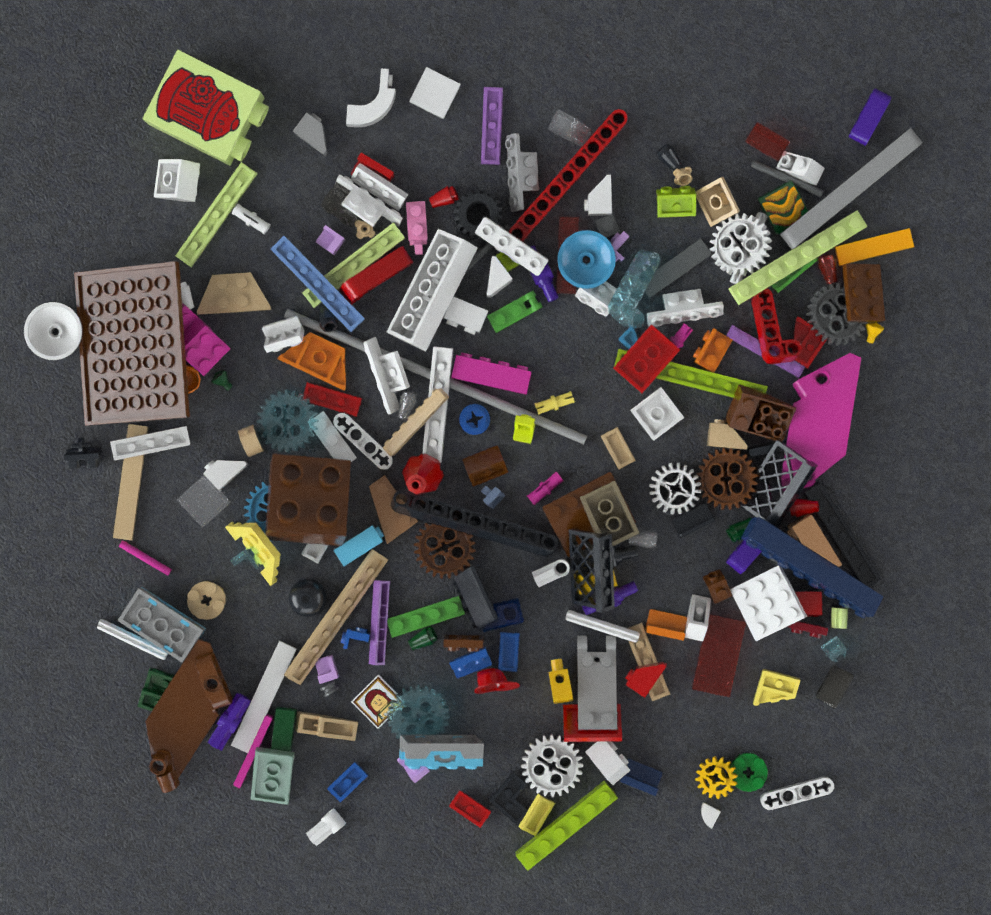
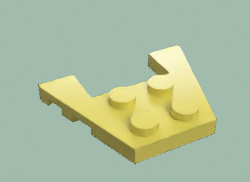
[225,522,280,586]

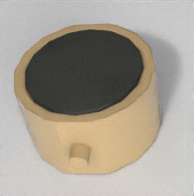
[238,425,264,457]

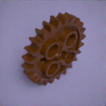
[696,448,759,510]
[413,518,476,579]

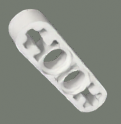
[333,413,393,469]
[760,776,834,810]

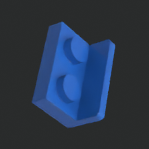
[449,647,492,678]

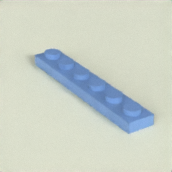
[271,236,365,332]

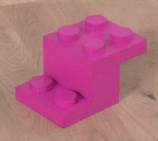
[182,303,230,376]

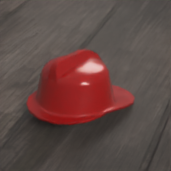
[474,668,520,694]

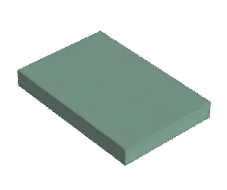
[251,747,295,805]

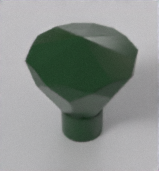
[211,369,232,391]

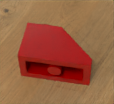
[625,662,667,698]

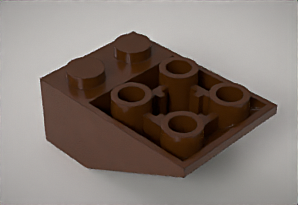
[725,384,796,442]

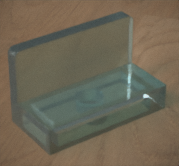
[230,548,263,569]

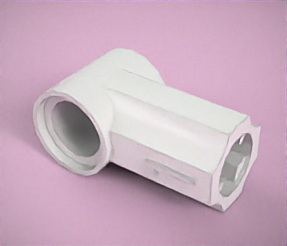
[532,558,570,587]
[306,808,346,846]

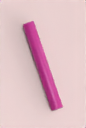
[119,540,172,576]

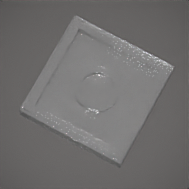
[177,475,231,528]

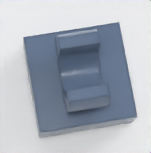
[481,486,506,509]

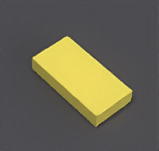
[518,794,555,836]

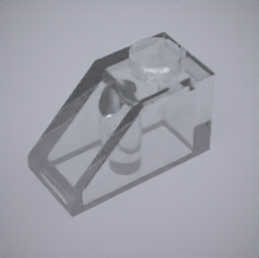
[548,109,591,147]

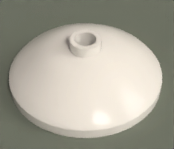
[24,302,82,360]

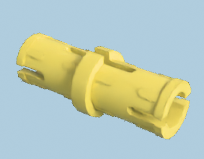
[535,391,575,415]

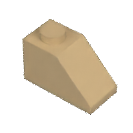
[707,420,747,450]

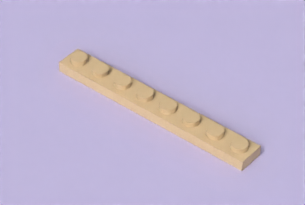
[284,549,388,685]

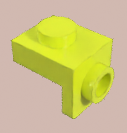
[513,414,535,443]

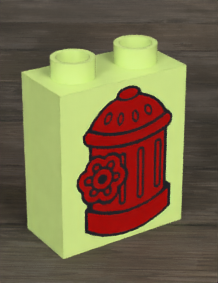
[142,49,269,166]

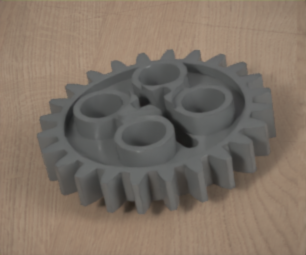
[806,283,868,346]

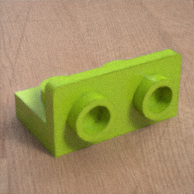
[656,186,696,217]

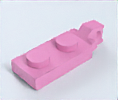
[406,201,428,255]

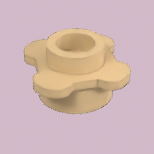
[673,167,693,186]
[355,220,375,239]

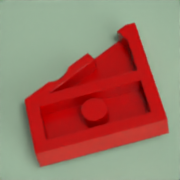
[791,316,827,369]

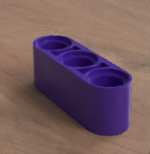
[848,88,892,146]
[726,540,762,575]

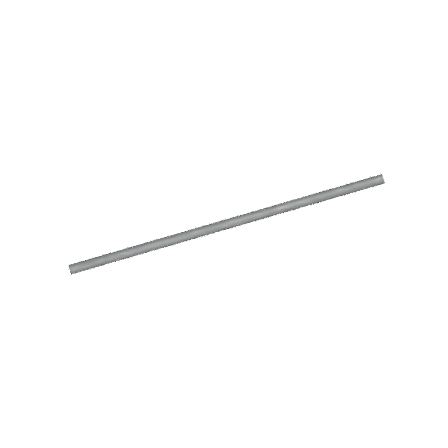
[284,309,587,445]

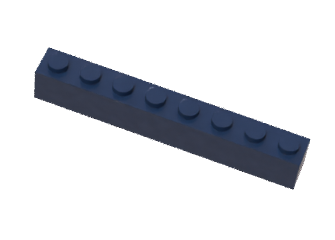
[741,517,883,618]

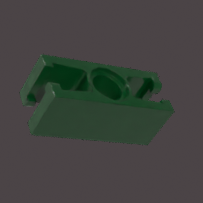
[271,707,297,752]

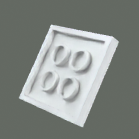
[730,565,807,641]

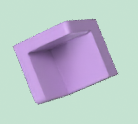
[316,225,345,255]
[315,655,339,684]

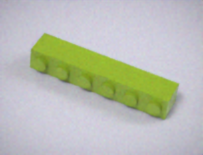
[516,780,618,871]

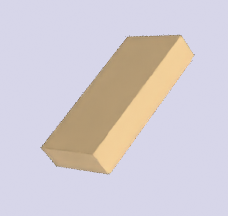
[601,427,636,470]

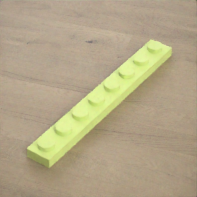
[729,210,867,305]

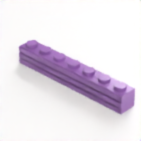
[726,325,805,378]
[369,580,390,665]

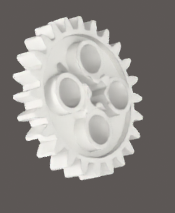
[710,214,772,276]
[521,734,583,797]

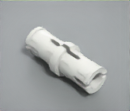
[232,203,271,235]

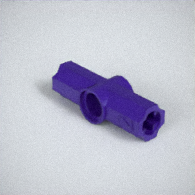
[208,692,251,751]

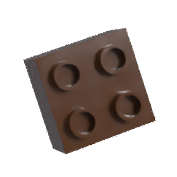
[265,454,351,546]

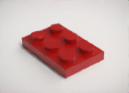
[613,324,680,393]
[563,704,622,742]

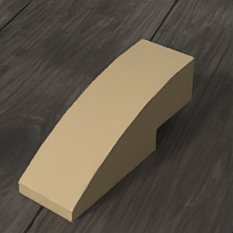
[295,711,358,741]

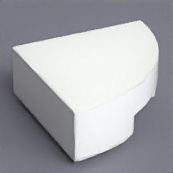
[701,802,721,829]

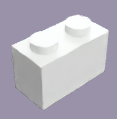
[444,297,488,335]
[586,741,630,785]

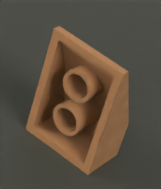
[787,514,842,567]

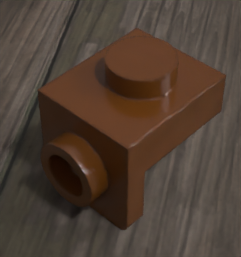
[703,569,732,604]

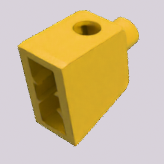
[549,659,573,704]

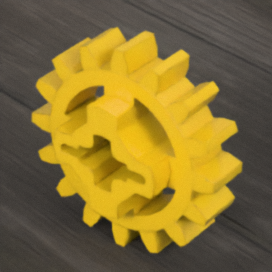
[695,756,738,799]

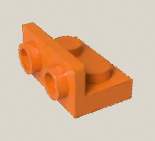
[693,328,732,373]

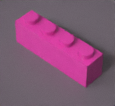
[451,353,531,395]

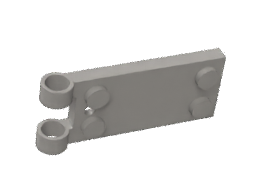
[577,635,617,730]

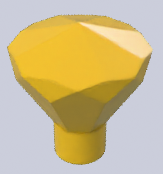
[866,322,884,343]

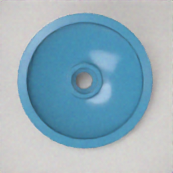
[558,230,616,289]

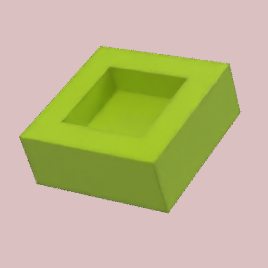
[496,252,520,272]

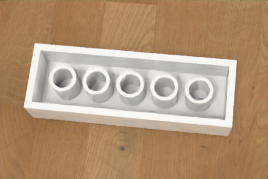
[387,229,477,351]

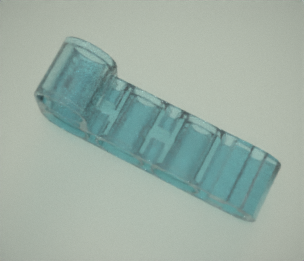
[608,251,660,328]

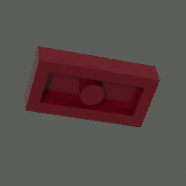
[787,621,828,638]

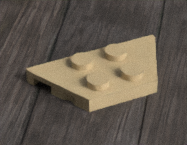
[197,272,271,315]

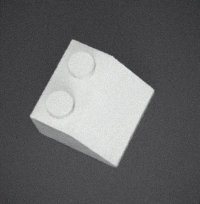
[154,159,200,202]

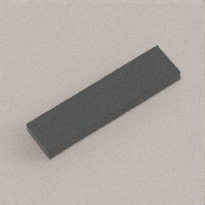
[638,239,712,298]

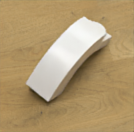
[346,69,396,127]

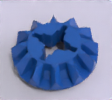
[459,404,490,435]

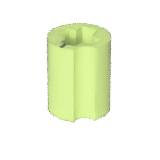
[830,607,848,629]

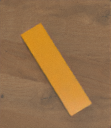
[834,228,914,266]

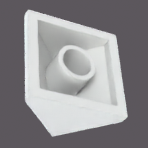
[487,256,512,298]

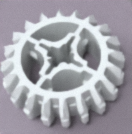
[649,463,701,514]

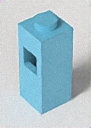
[334,525,384,566]

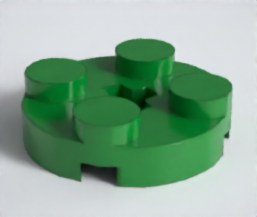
[729,752,768,792]

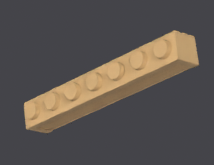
[383,389,449,456]

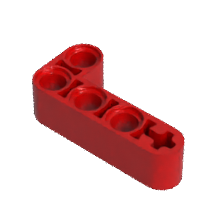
[338,246,414,304]
[752,288,802,364]

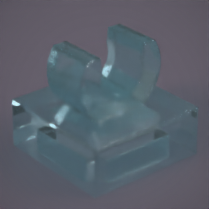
[821,636,848,663]

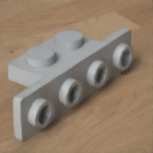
[505,133,539,212]

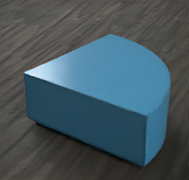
[618,326,637,350]

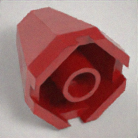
[402,453,444,495]

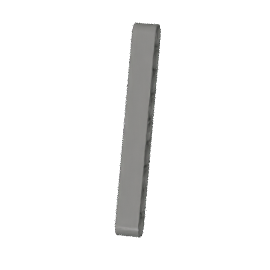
[780,128,923,249]

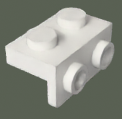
[262,316,305,353]

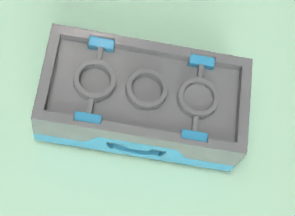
[117,587,206,663]
[399,735,484,769]

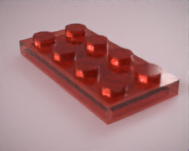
[692,614,746,697]

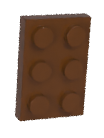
[843,264,885,322]
[444,635,483,652]

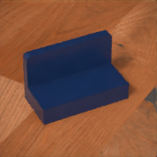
[619,758,662,796]

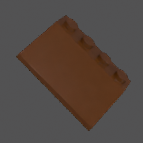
[542,471,636,558]

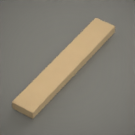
[113,424,148,540]

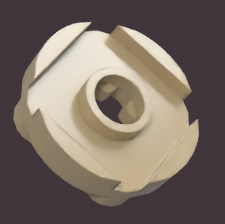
[187,581,226,620]

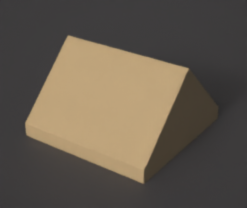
[696,177,740,227]

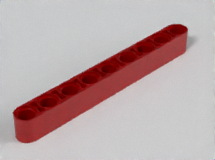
[509,109,628,242]

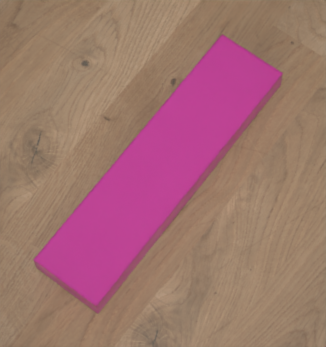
[234,714,274,788]

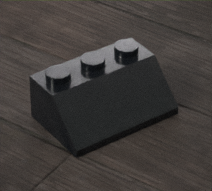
[453,566,500,631]

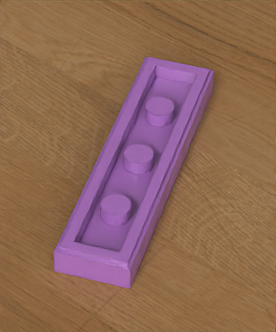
[481,87,503,165]

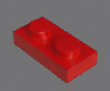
[449,790,491,828]

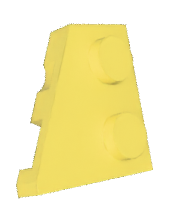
[753,669,800,706]

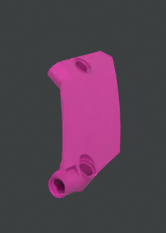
[777,353,861,492]

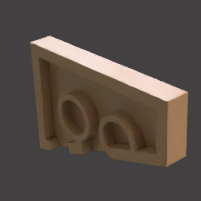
[369,475,418,544]

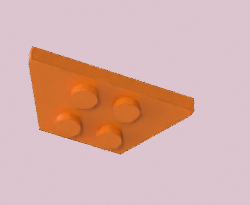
[278,332,346,391]

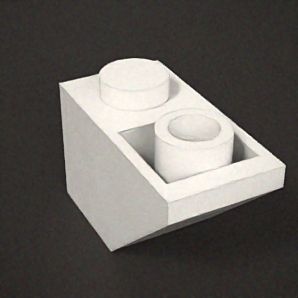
[776,151,825,185]

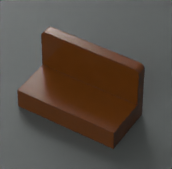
[463,445,509,487]

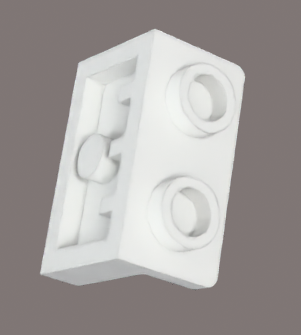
[575,281,623,317]

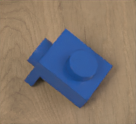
[341,627,371,649]

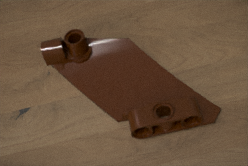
[145,639,233,793]

